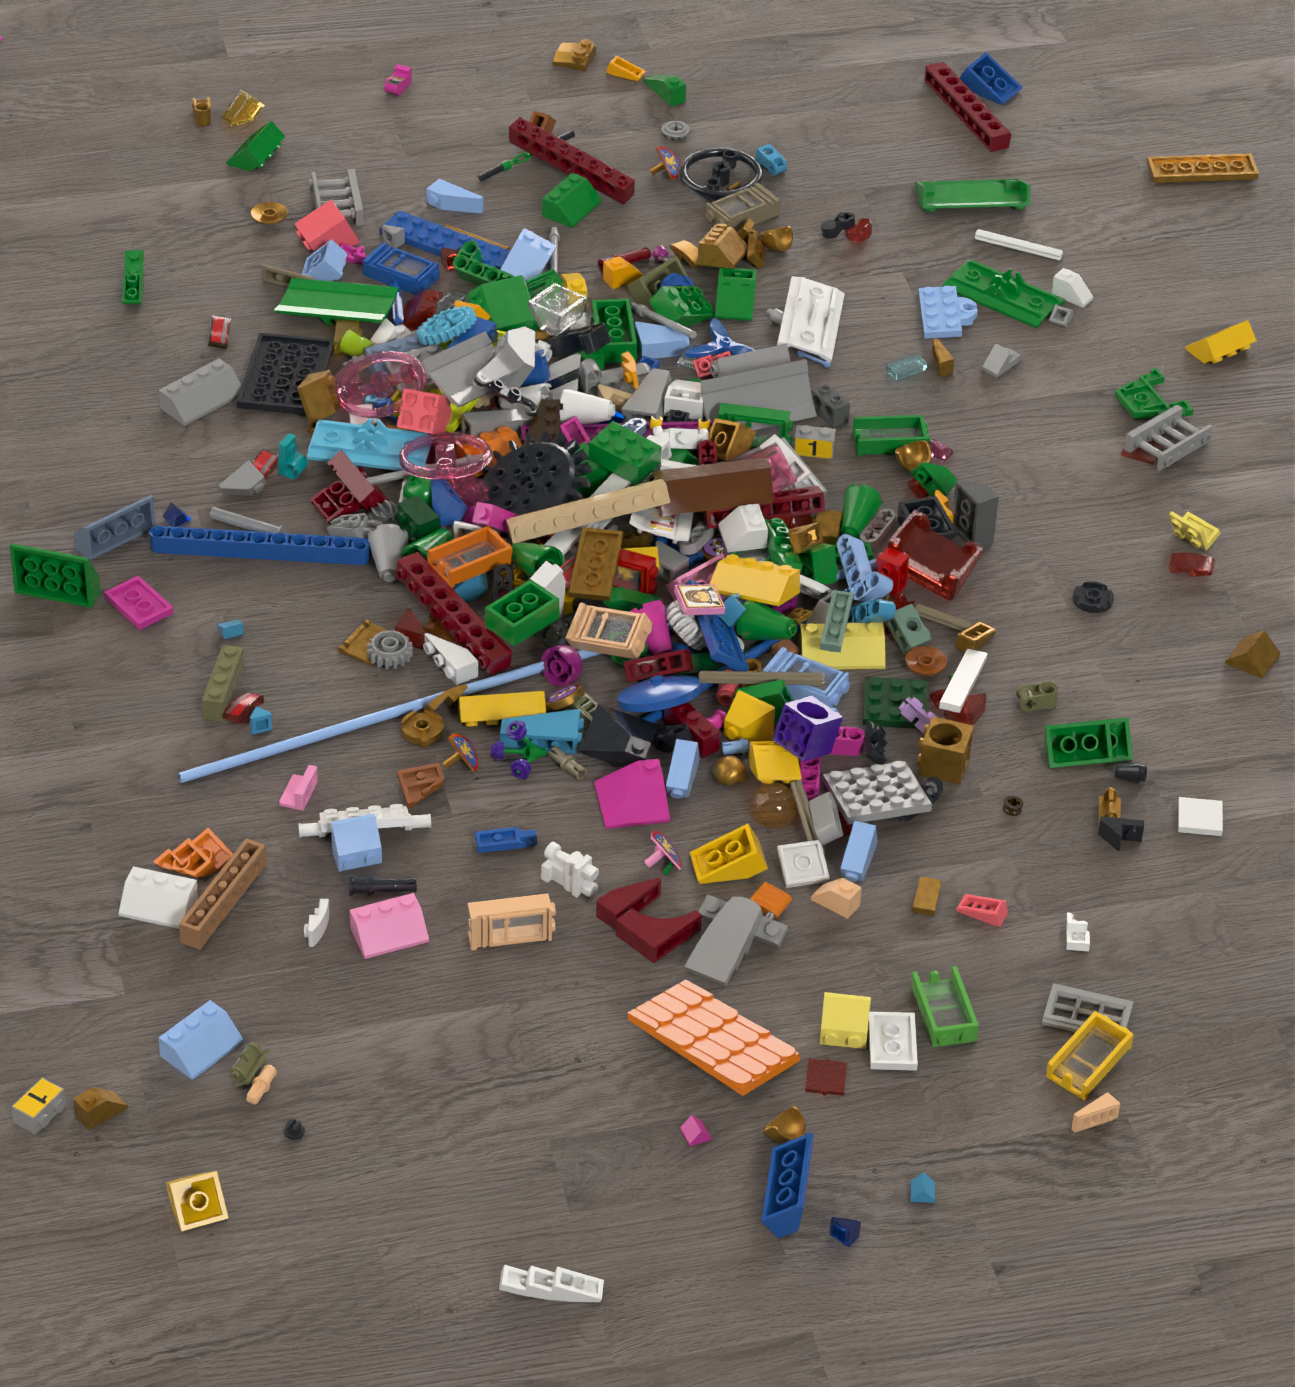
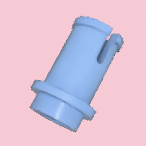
[722,738,749,756]

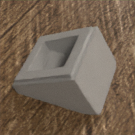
[382,225,405,248]
[1048,305,1074,327]

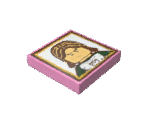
[674,584,725,615]

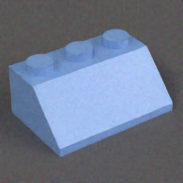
[159,1000,243,1080]

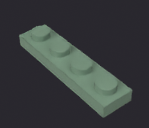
[820,590,854,653]

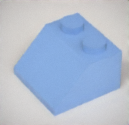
[302,239,347,281]
[331,814,382,872]

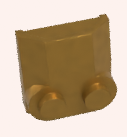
[553,39,597,71]

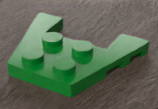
[1115,367,1194,418]

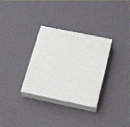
[1178,797,1223,836]
[777,840,830,888]

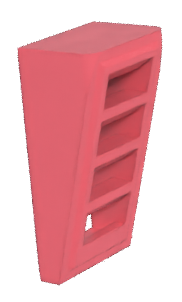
[956,894,1008,927]

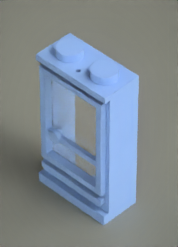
[762,647,850,709]

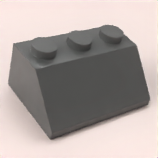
[953,480,999,550]

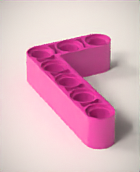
[800,726,865,802]

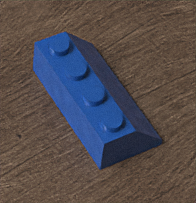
[761,1133,814,1238]

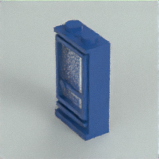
[363,242,440,296]

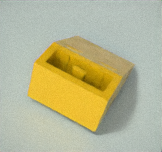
[749,741,801,784]

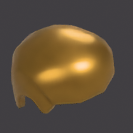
[712,756,747,787]

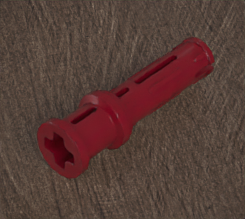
[597,247,651,274]

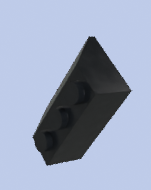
[897,496,957,558]

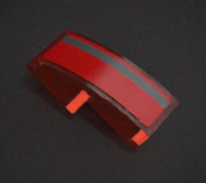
[252,449,278,480]
[222,692,264,723]

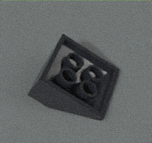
[580,704,658,768]

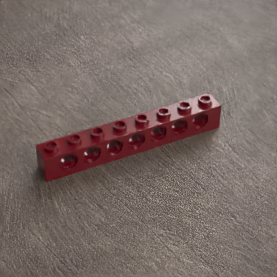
[924,62,1011,152]
[509,117,635,205]
[395,552,512,675]

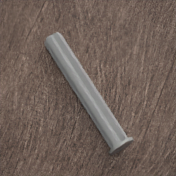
[209,507,285,533]

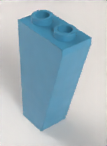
[500,709,584,754]

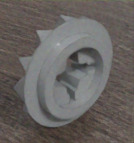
[661,121,690,140]

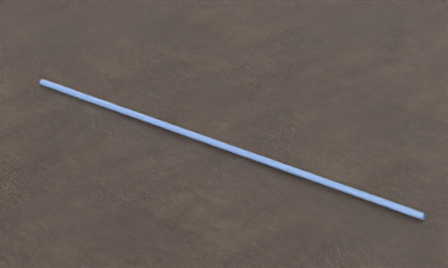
[178,558,877,783]

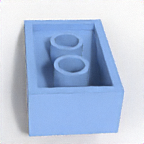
[500,228,556,281]

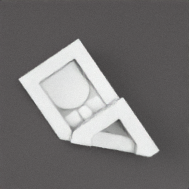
[1066,913,1090,951]

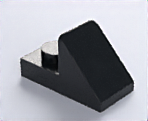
[1098,816,1144,851]

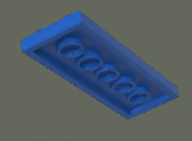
[685,579,749,671]

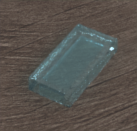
[885,354,928,380]

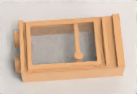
[565,603,652,659]
[468,893,556,951]

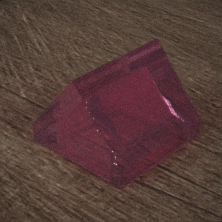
[929,439,954,462]

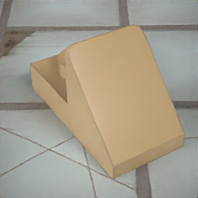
[597,384,632,411]

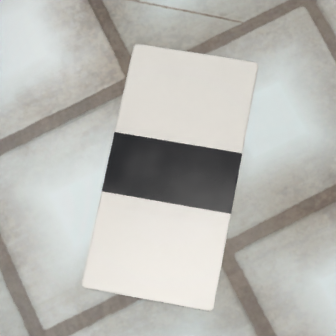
[548,352,581,399]

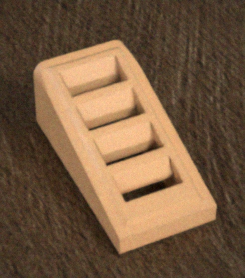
[1072,1093,1120,1132]

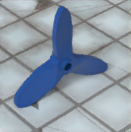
[684,318,755,358]

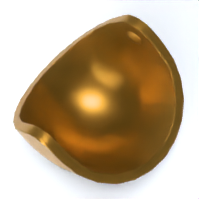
[760,226,793,252]
[895,441,931,471]
[762,1106,806,1144]

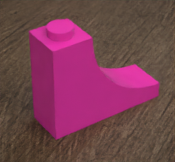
[463,502,519,534]

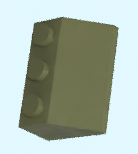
[627,256,690,313]

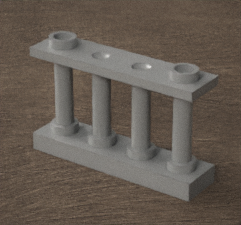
[309,169,363,226]
[1124,405,1212,471]

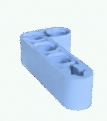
[837,534,893,603]

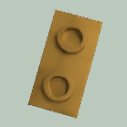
[1099,787,1121,823]

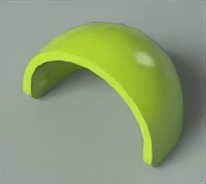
[340,330,374,357]

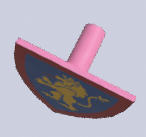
[644,831,682,870]

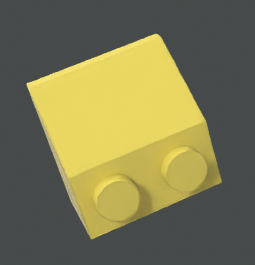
[820,992,871,1049]

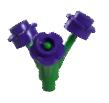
[490,720,547,779]

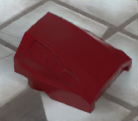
[309,481,365,525]

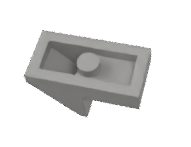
[982,344,1021,378]

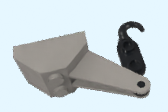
[472,327,538,416]

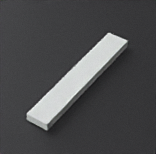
[939,649,988,713]

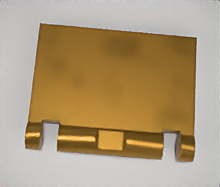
[338,619,388,666]

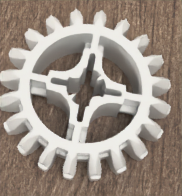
[666,599,707,651]

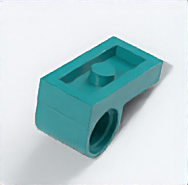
[278,433,308,479]

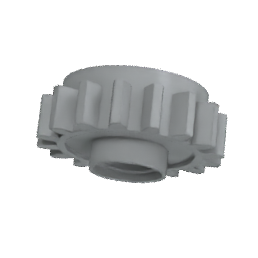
[367,630,413,669]

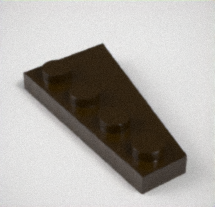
[523,399,561,445]

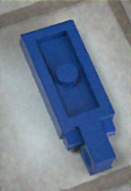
[475,827,537,853]

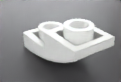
[570,312,592,330]
[304,899,329,947]

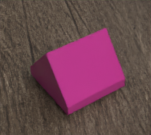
[680,1115,712,1146]

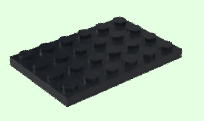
[236,333,335,415]

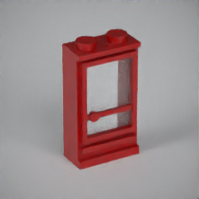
[613,548,659,595]

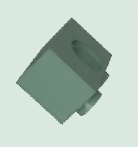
[885,604,931,656]

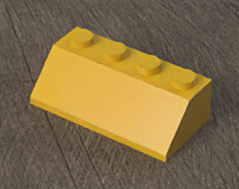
[710,554,800,606]
[457,691,546,727]

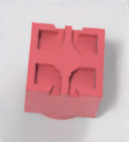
[397,388,451,436]

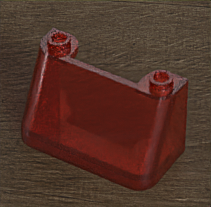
[888,510,983,601]

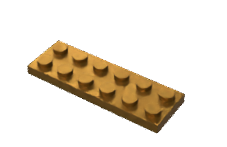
[1147,153,1259,184]

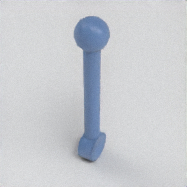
[797,350,831,368]

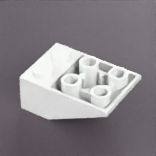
[664,379,705,421]

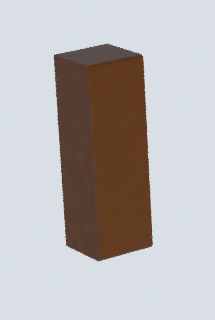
[653,457,774,516]

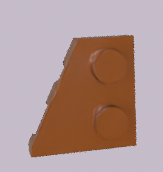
[397,763,445,808]

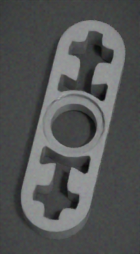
[860,509,896,549]

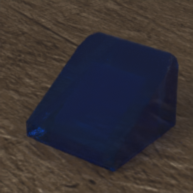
[830,1217,861,1247]

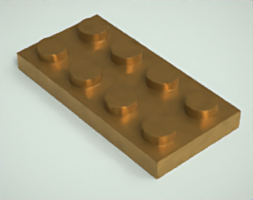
[568,527,623,601]

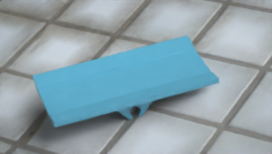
[307,418,435,471]

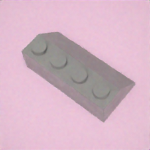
[159,358,242,426]

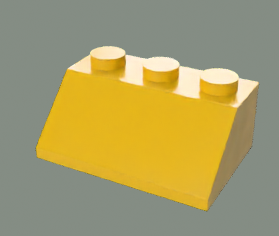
[1185,320,1257,364]

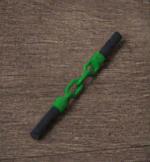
[478,130,575,182]

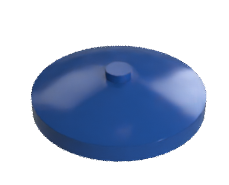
[617,675,702,712]

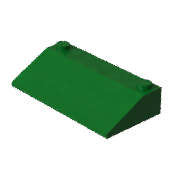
[915,179,1030,212]

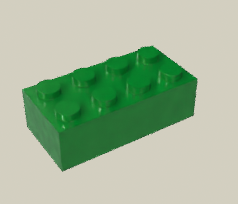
[591,298,637,364]

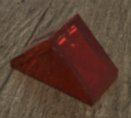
[395,608,426,650]

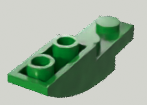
[122,250,144,304]
[765,518,803,571]

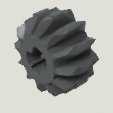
[368,500,398,525]

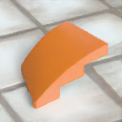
[153,828,233,878]

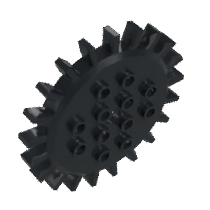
[466,431,592,542]

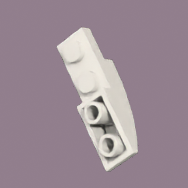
[760,434,824,492]

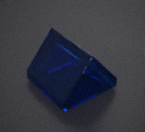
[163,502,191,527]

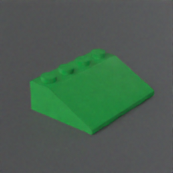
[466,275,539,332]
[9,543,101,608]

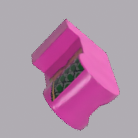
[384,64,412,96]

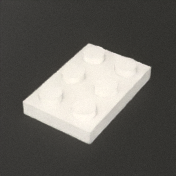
[868,1012,918,1070]

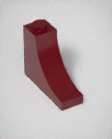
[616,909,702,963]

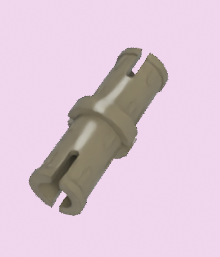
[548,746,587,780]

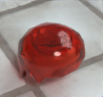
[845,218,872,242]

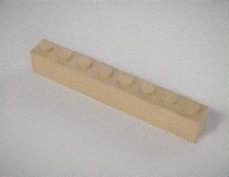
[505,479,670,544]

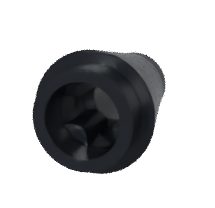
[1115,762,1147,784]

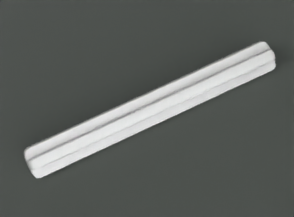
[975,229,1063,261]

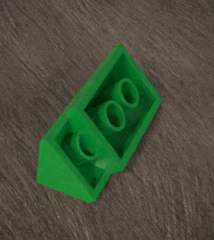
[1044,717,1133,768]

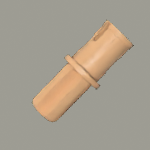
[246,1065,277,1105]

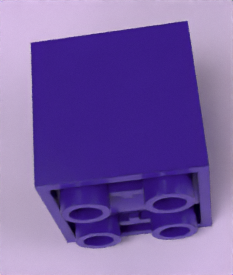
[773,696,843,762]

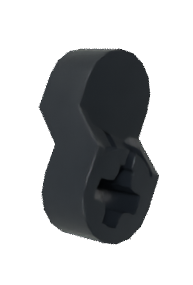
[821,212,855,238]

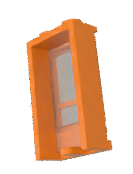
[427,525,513,588]

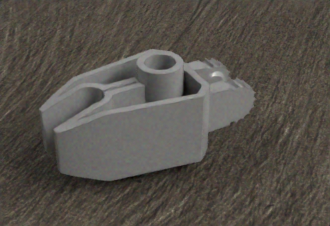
[327,513,383,540]

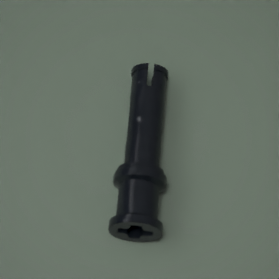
[349,876,417,896]

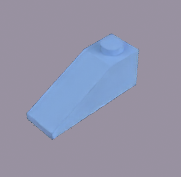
[427,179,483,214]

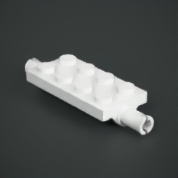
[298,804,431,838]

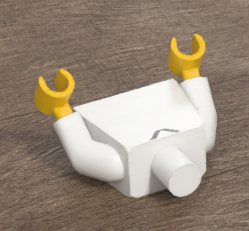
[650,416,710,452]

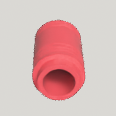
[716,669,740,706]

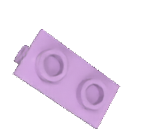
[898,697,938,733]

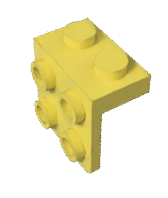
[1169,511,1221,551]

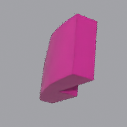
[340,242,367,264]

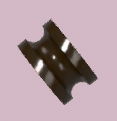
[1003,796,1023,816]

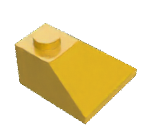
[724,690,775,743]
[165,1171,228,1231]

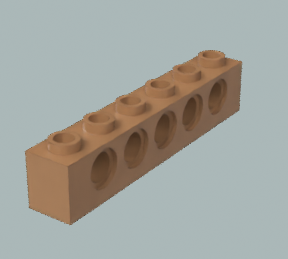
[179,838,267,950]

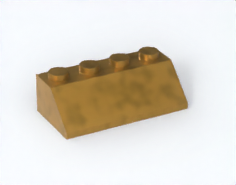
[697,224,748,269]

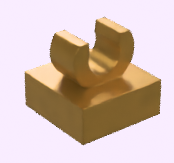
[738,219,758,243]

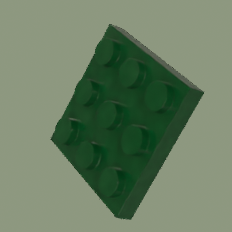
[863,676,928,729]

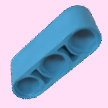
[848,598,896,623]

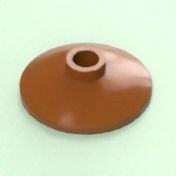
[905,646,947,676]

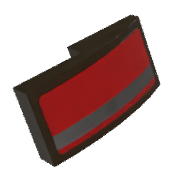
[208,315,231,349]

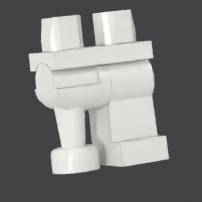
[541,842,599,897]

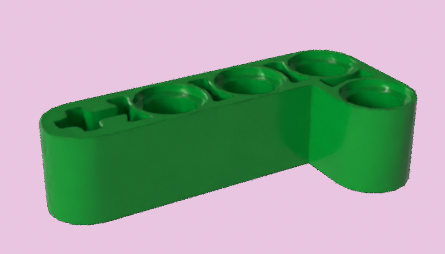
[453,241,514,286]

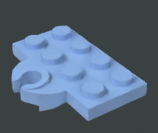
[919,286,978,339]

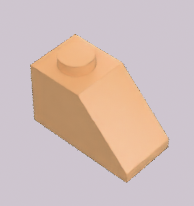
[811,878,862,919]

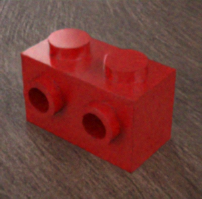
[876,547,909,598]

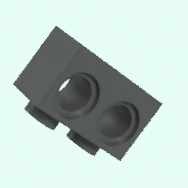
[811,383,850,428]

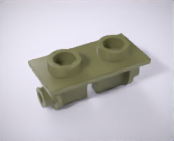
[230,1041,270,1088]

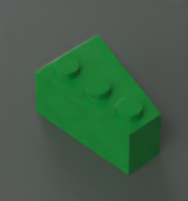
[797,543,838,585]

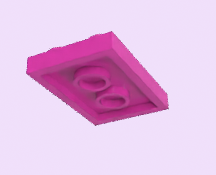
[104,576,174,630]

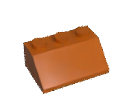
[455,426,522,477]

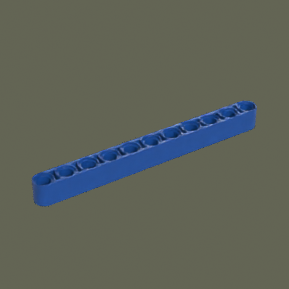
[149,526,370,565]

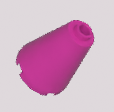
[627,600,672,656]

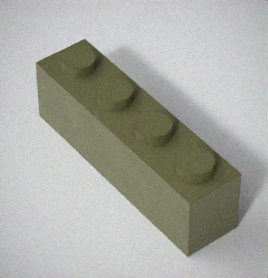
[202,645,244,722]

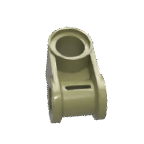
[1016,681,1058,712]

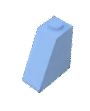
[634,322,689,359]
[666,739,700,799]
[841,821,878,882]

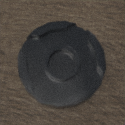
[1073,581,1114,613]

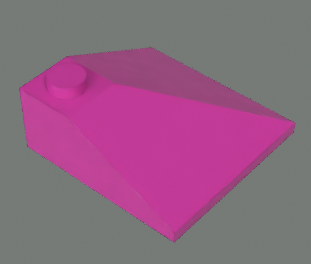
[594,759,670,829]

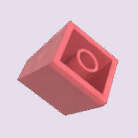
[295,200,360,252]

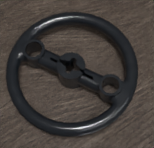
[679,148,763,200]

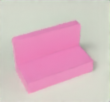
[279,765,318,811]

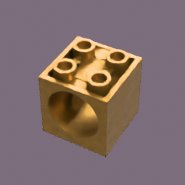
[916,717,974,785]

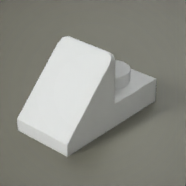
[370,319,411,345]

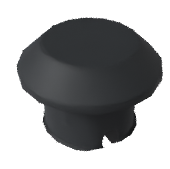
[284,1119,305,1140]

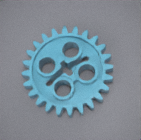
[416,305,477,346]

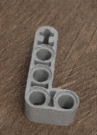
[579,359,651,396]

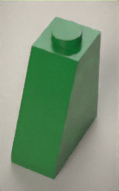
[732,679,794,723]

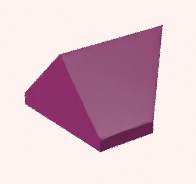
[559,416,591,448]

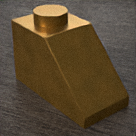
[73,1087,128,1131]

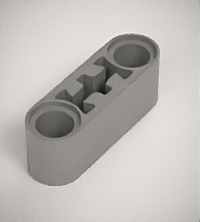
[809,792,843,845]

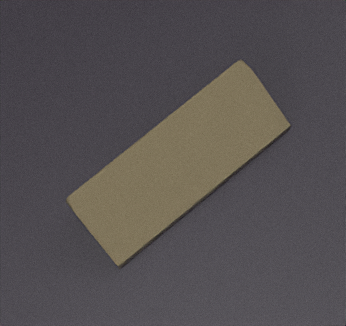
[262,264,315,287]

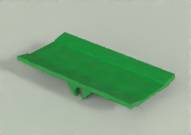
[942,260,1066,329]
[274,278,399,327]

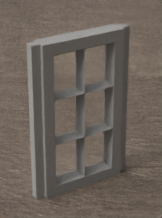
[1042,983,1134,1038]

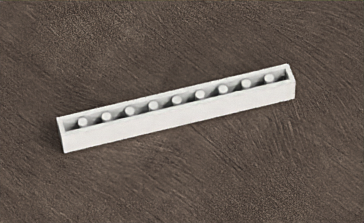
[544,435,672,567]

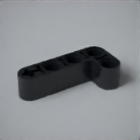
[545,323,611,357]

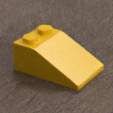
[689,824,768,884]

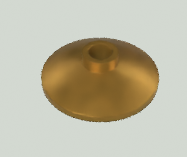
[251,202,288,225]

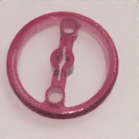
[337,351,426,418]
[399,433,492,480]

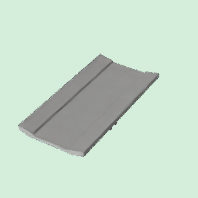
[421,331,495,408]
[700,359,817,430]

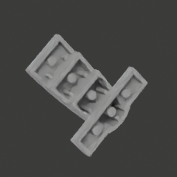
[685,894,789,986]

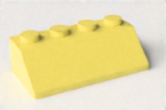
[799,622,886,670]

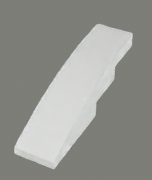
[499,1265,604,1302]

